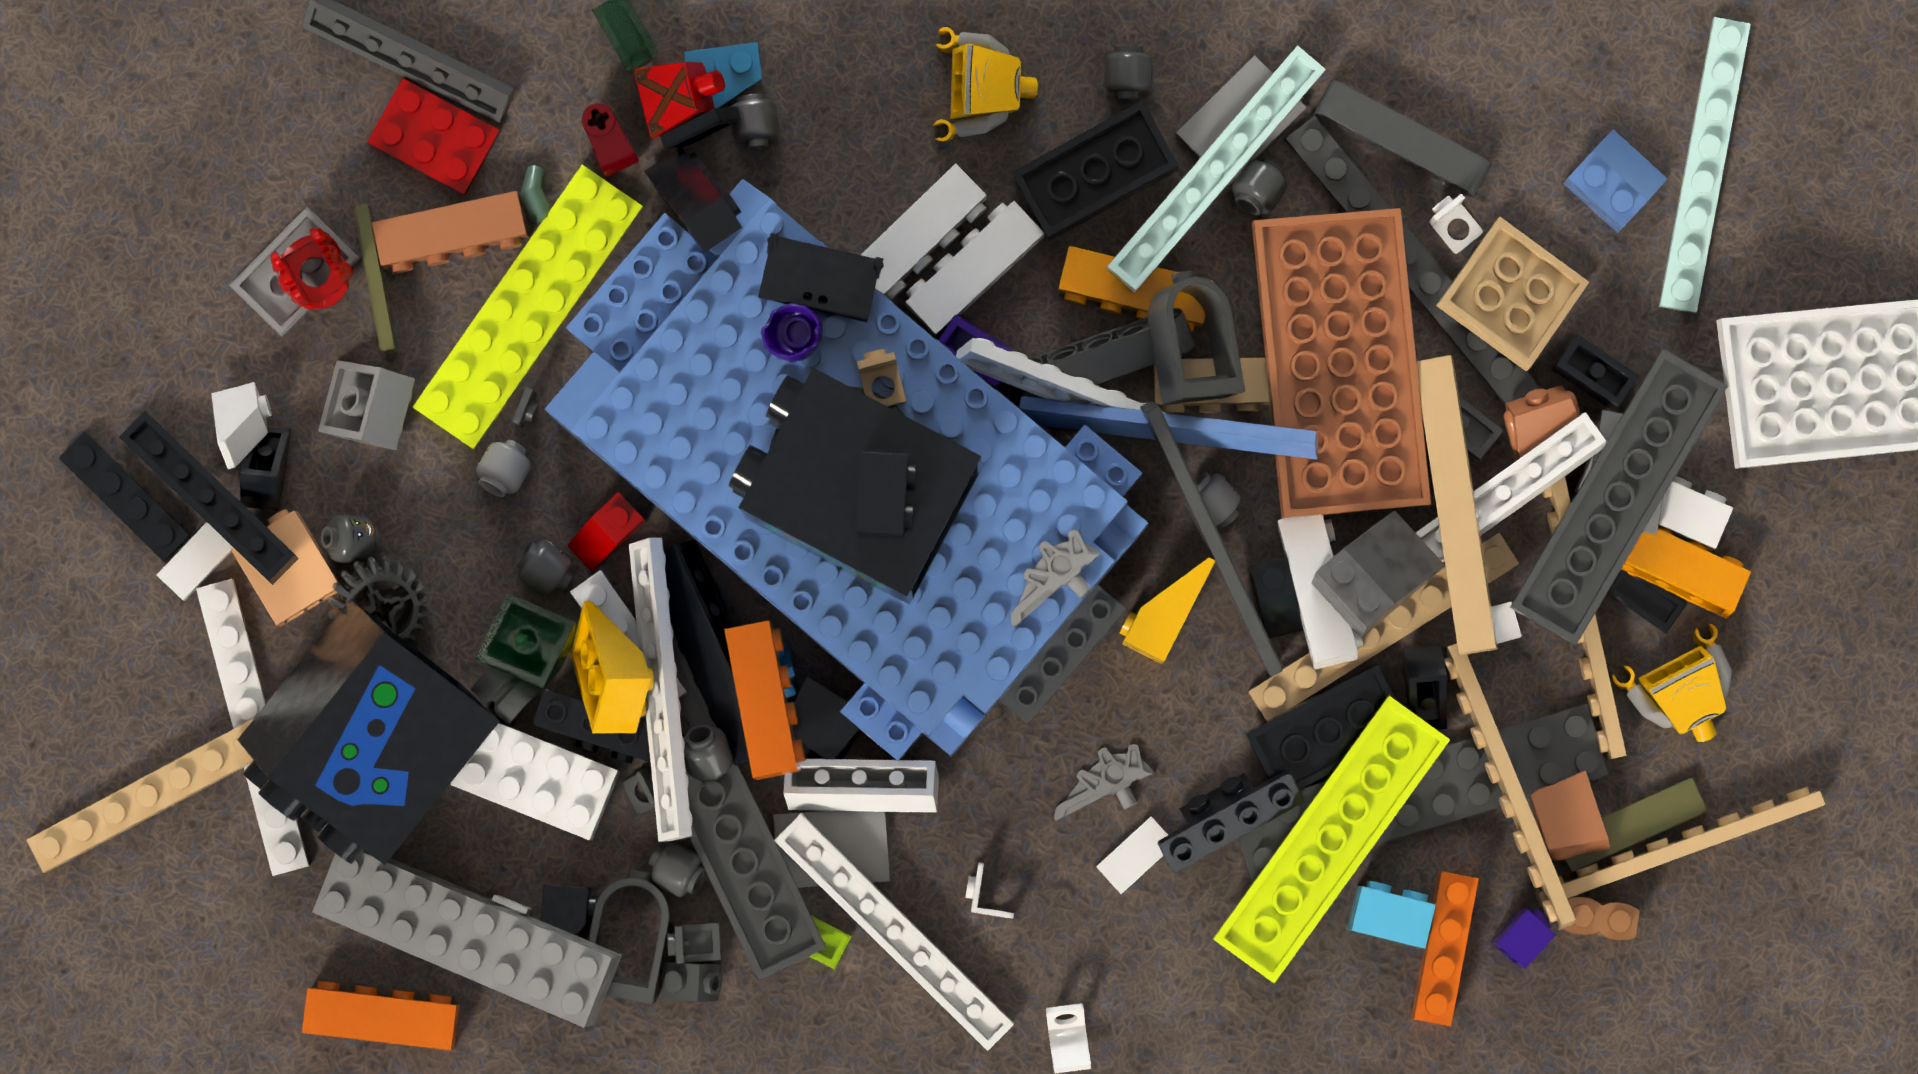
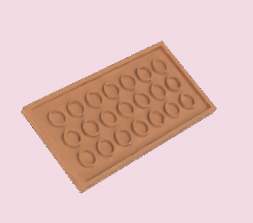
[1252,208,1431,519]

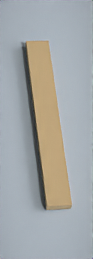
[1417,355,1498,655]

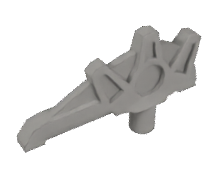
[1011,530,1101,628]
[1054,744,1154,821]

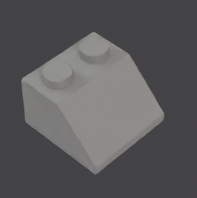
[318,360,415,450]

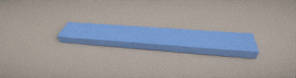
[1019,396,1319,459]

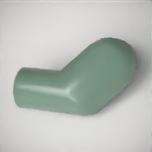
[520,165,549,223]

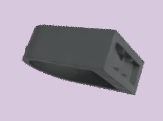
[1148,271,1245,405]
[588,869,671,1004]

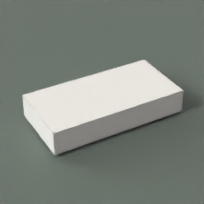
[157,522,232,601]
[1096,817,1168,894]

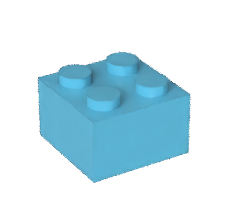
[1346,881,1436,949]

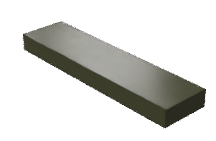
[354,203,399,355]
[1565,777,1708,872]

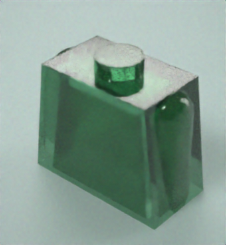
[592,0,658,72]

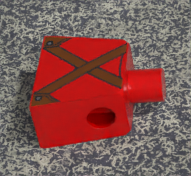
[634,62,725,138]

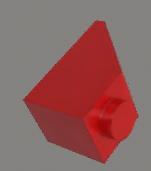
[567,492,647,573]

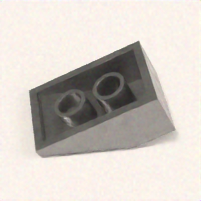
[1311,510,1445,638]

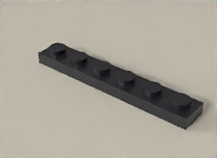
[119,411,299,585]

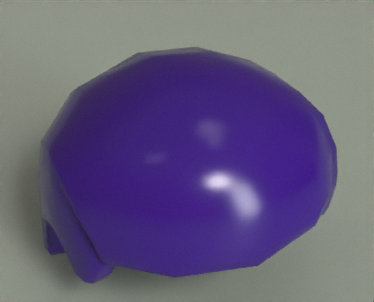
[761,303,823,362]

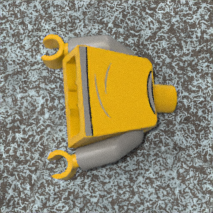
[933,27,1038,142]
[1612,624,1732,742]

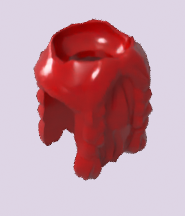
[270,228,353,310]

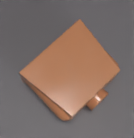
[1504,385,1581,462]
[1530,770,1610,861]

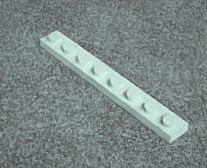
[1659,17,1751,314]
[1106,45,1326,293]

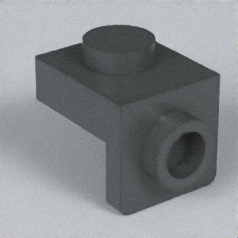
[667,922,721,964]
[661,962,722,1002]

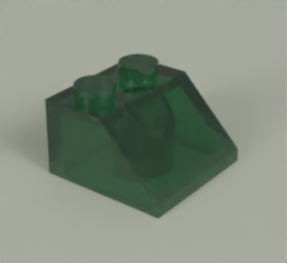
[476,593,576,689]

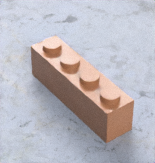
[372,191,529,274]

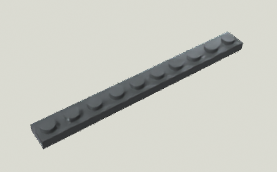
[1285,116,1541,405]

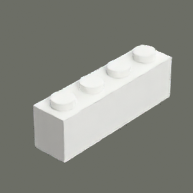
[861,163,987,300]
[905,201,1045,338]
[1574,456,1733,551]
[1278,515,1363,670]
[783,759,939,812]

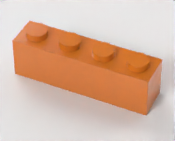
[724,620,805,780]
[1411,871,1479,1027]
[302,981,460,1050]

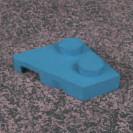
[684,42,762,108]

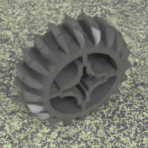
[328,556,429,642]

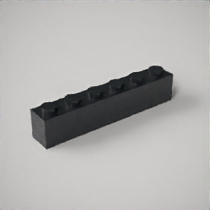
[644,147,742,253]
[663,540,749,766]

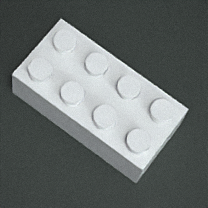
[450,723,620,840]

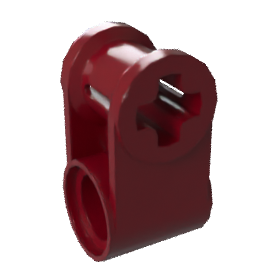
[582,103,639,177]

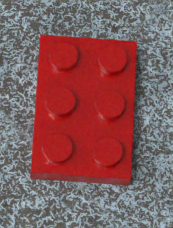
[367,78,501,196]

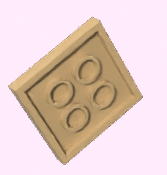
[1436,217,1589,371]

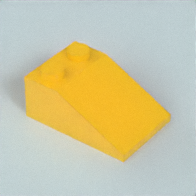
[1119,558,1215,664]
[570,601,654,734]

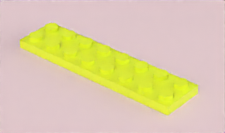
[413,165,644,450]
[1213,696,1450,984]

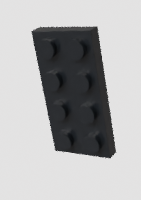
[1244,663,1397,790]

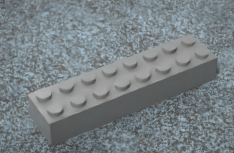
[312,850,622,1028]

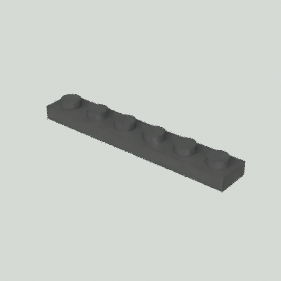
[302,0,514,123]

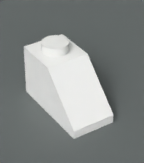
[211,382,272,469]

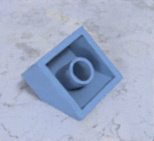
[1563,129,1667,233]

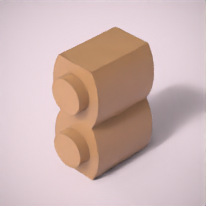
[1562,897,1640,940]

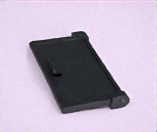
[758,233,884,323]

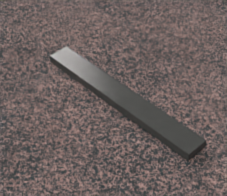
[1140,401,1283,677]

